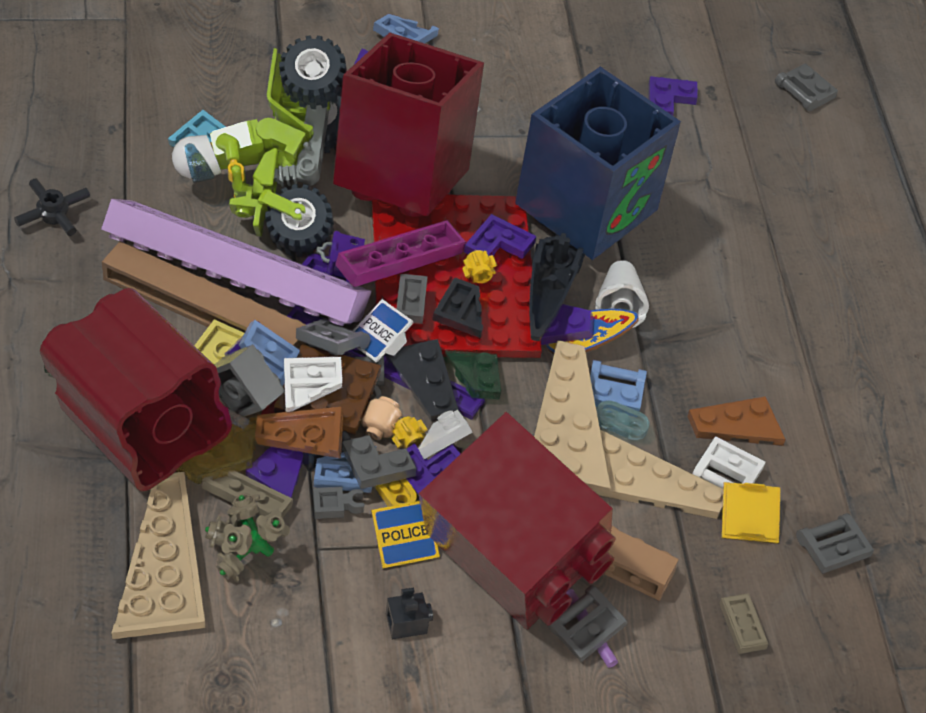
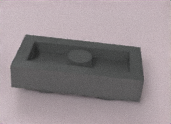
[397,274,427,324]

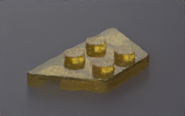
[175,417,257,484]

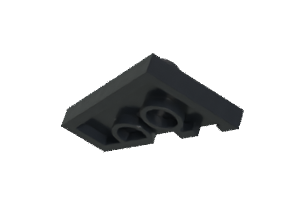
[385,339,458,421]

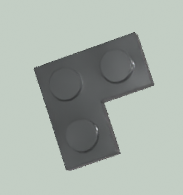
[342,435,416,489]

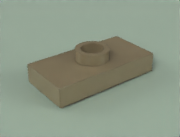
[719,593,769,654]

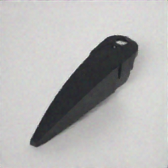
[529,233,585,341]

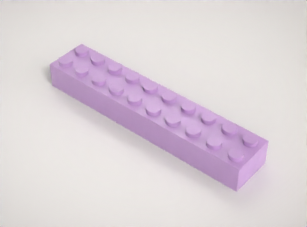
[101,199,371,326]

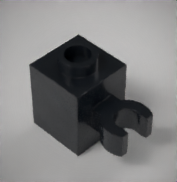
[385,587,433,640]

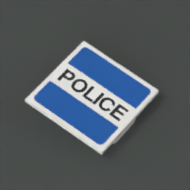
[353,299,413,363]

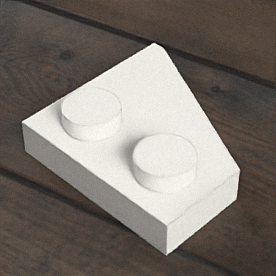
[284,357,342,412]
[418,410,472,459]

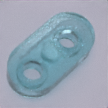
[596,400,650,440]

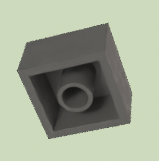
[214,344,285,420]

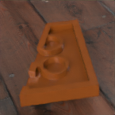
[255,407,344,458]

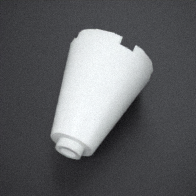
[595,261,649,328]

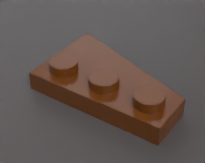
[687,396,786,446]

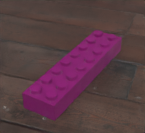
[336,221,466,287]

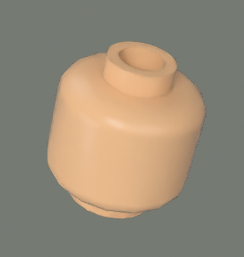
[361,396,403,440]

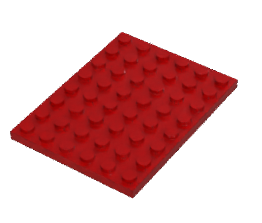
[371,195,542,358]

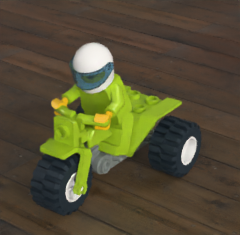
[172,35,347,257]

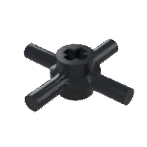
[14,178,90,236]

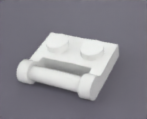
[693,436,765,489]

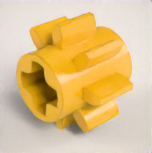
[462,250,497,283]
[392,416,428,449]

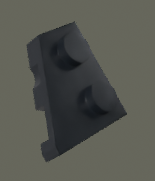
[432,277,483,338]

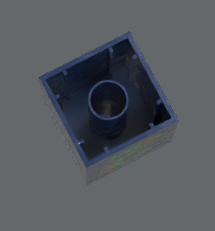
[515,66,681,260]

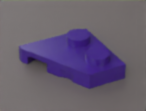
[246,447,303,498]

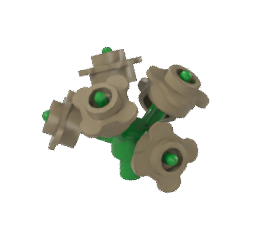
[205,493,290,582]

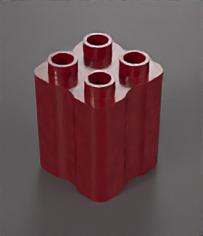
[40,288,232,491]

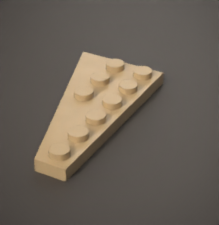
[534,340,611,495]
[595,430,723,519]
[111,472,205,639]

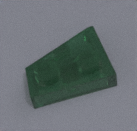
[443,350,501,400]

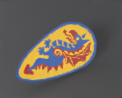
[546,309,639,354]

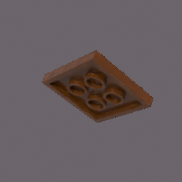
[274,345,381,435]

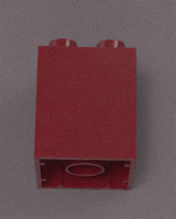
[333,32,484,217]
[418,412,616,630]

